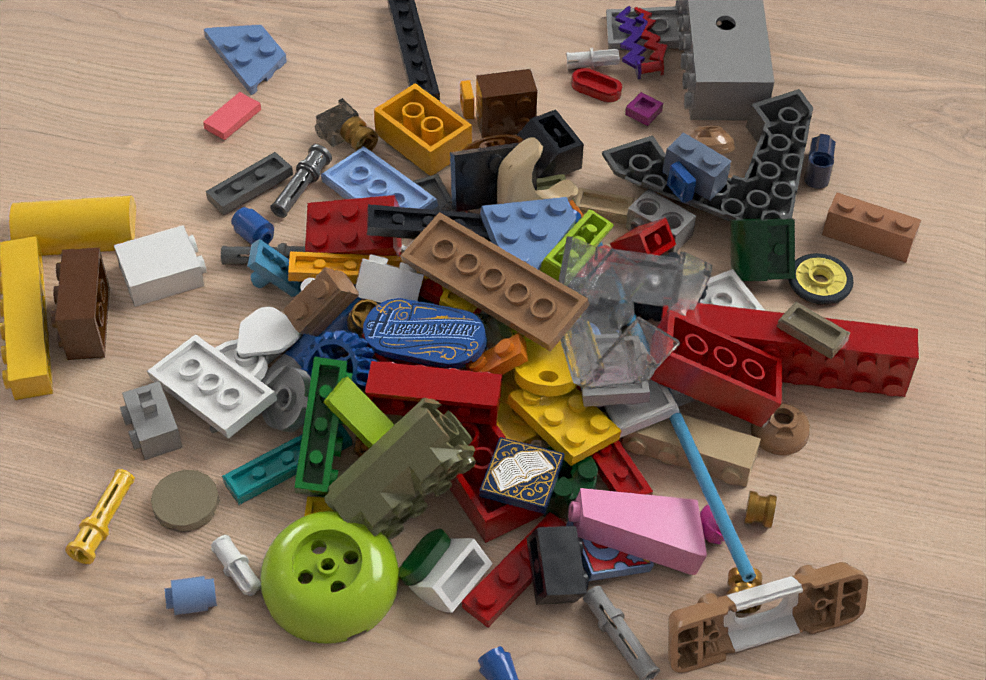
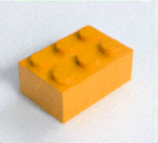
[374,83,472,176]

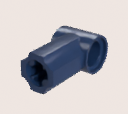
[804,134,836,189]

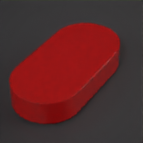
[571,68,622,103]

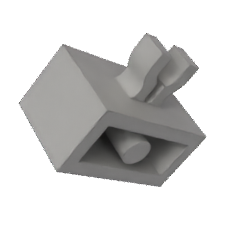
[120,381,182,460]

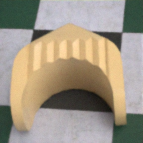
[497,137,578,204]

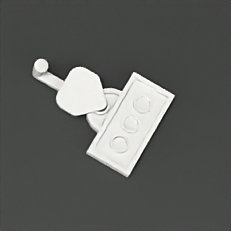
[147,278,315,439]

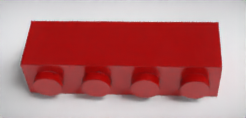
[365,361,502,426]

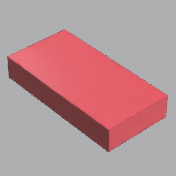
[203,92,261,140]

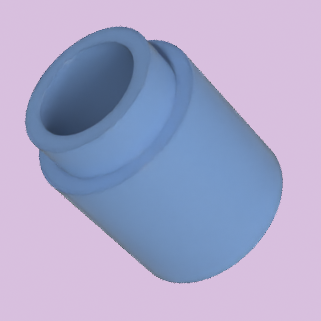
[164,576,217,615]

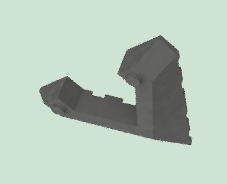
[602,89,813,221]

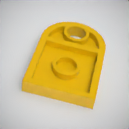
[511,330,580,396]

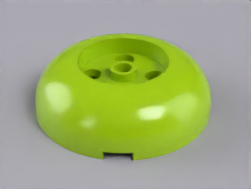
[260,511,399,644]

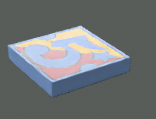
[566,519,654,581]

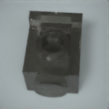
[315,98,359,147]

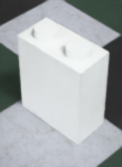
[114,225,207,307]

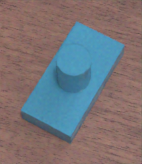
[247,239,302,297]

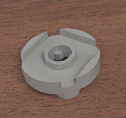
[262,367,311,433]

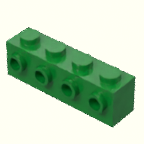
[294,357,353,497]

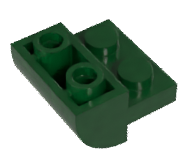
[730,218,795,281]

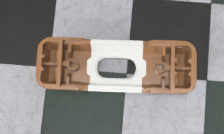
[668,562,869,673]

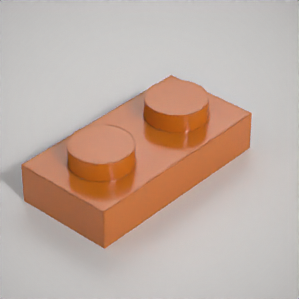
[466,333,528,375]

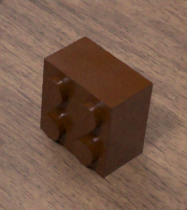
[476,69,538,138]

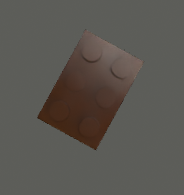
[51,247,110,360]

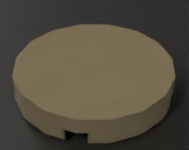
[151,470,220,532]

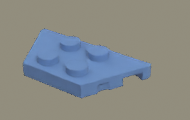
[204,25,287,95]

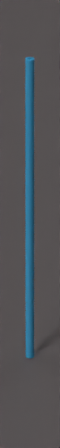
[597,242,756,582]

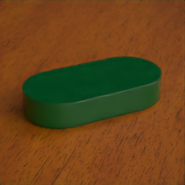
[398,528,451,586]

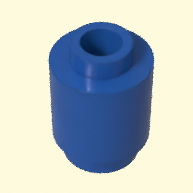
[231,207,274,245]

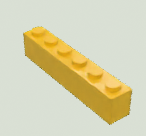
[0,236,53,400]

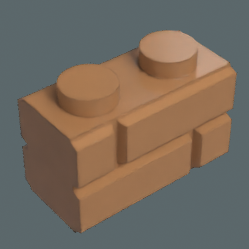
[283,267,359,336]

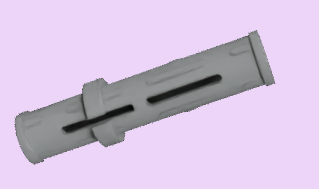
[583,586,660,680]

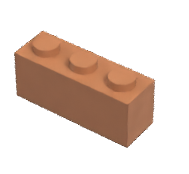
[822,192,921,263]

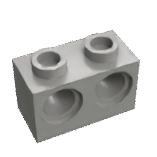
[626,189,696,253]

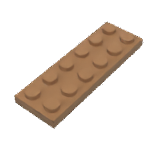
[400,212,589,352]

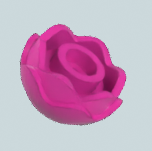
[700,504,725,544]

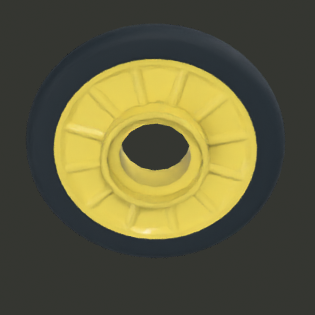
[788,253,854,304]

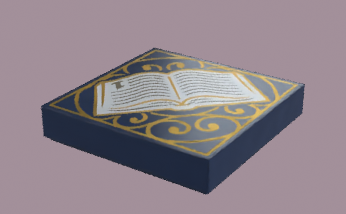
[479,437,564,514]

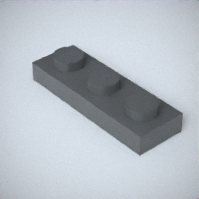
[206,152,293,215]

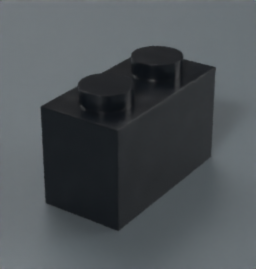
[526,526,589,605]

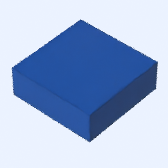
[667,161,696,203]

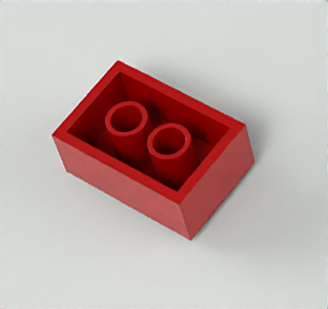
[305,195,402,257]

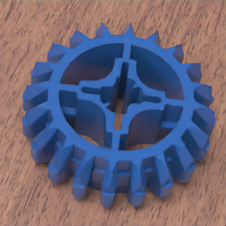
[299,330,377,394]

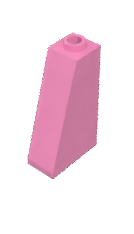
[568,488,707,575]

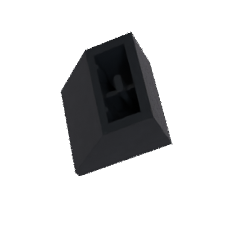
[516,109,584,179]

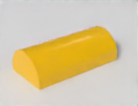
[9,195,136,256]

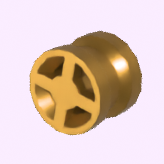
[744,490,777,528]

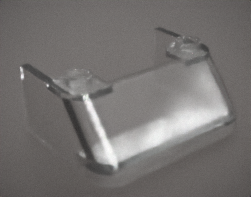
[559,236,713,316]
[560,248,680,390]

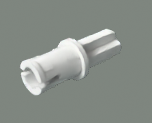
[566,48,620,70]
[211,535,261,596]

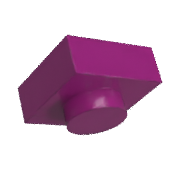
[625,92,664,126]

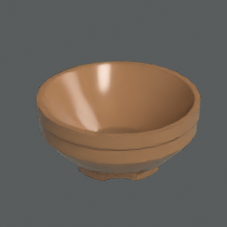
[689,126,735,154]
[751,403,810,455]

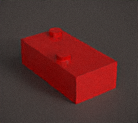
[647,310,782,427]

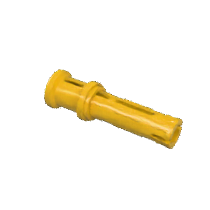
[65,469,135,564]

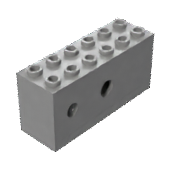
[675,0,774,121]

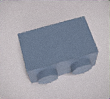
[662,132,732,201]

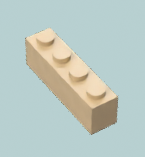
[622,414,761,487]

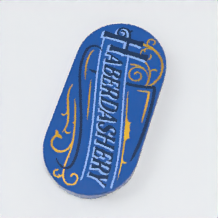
[363,298,487,369]

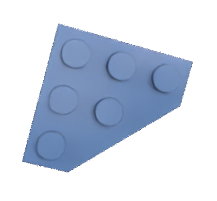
[480,197,576,270]

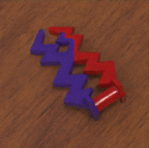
[615,6,668,80]

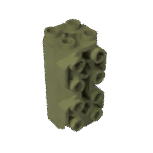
[325,398,477,540]

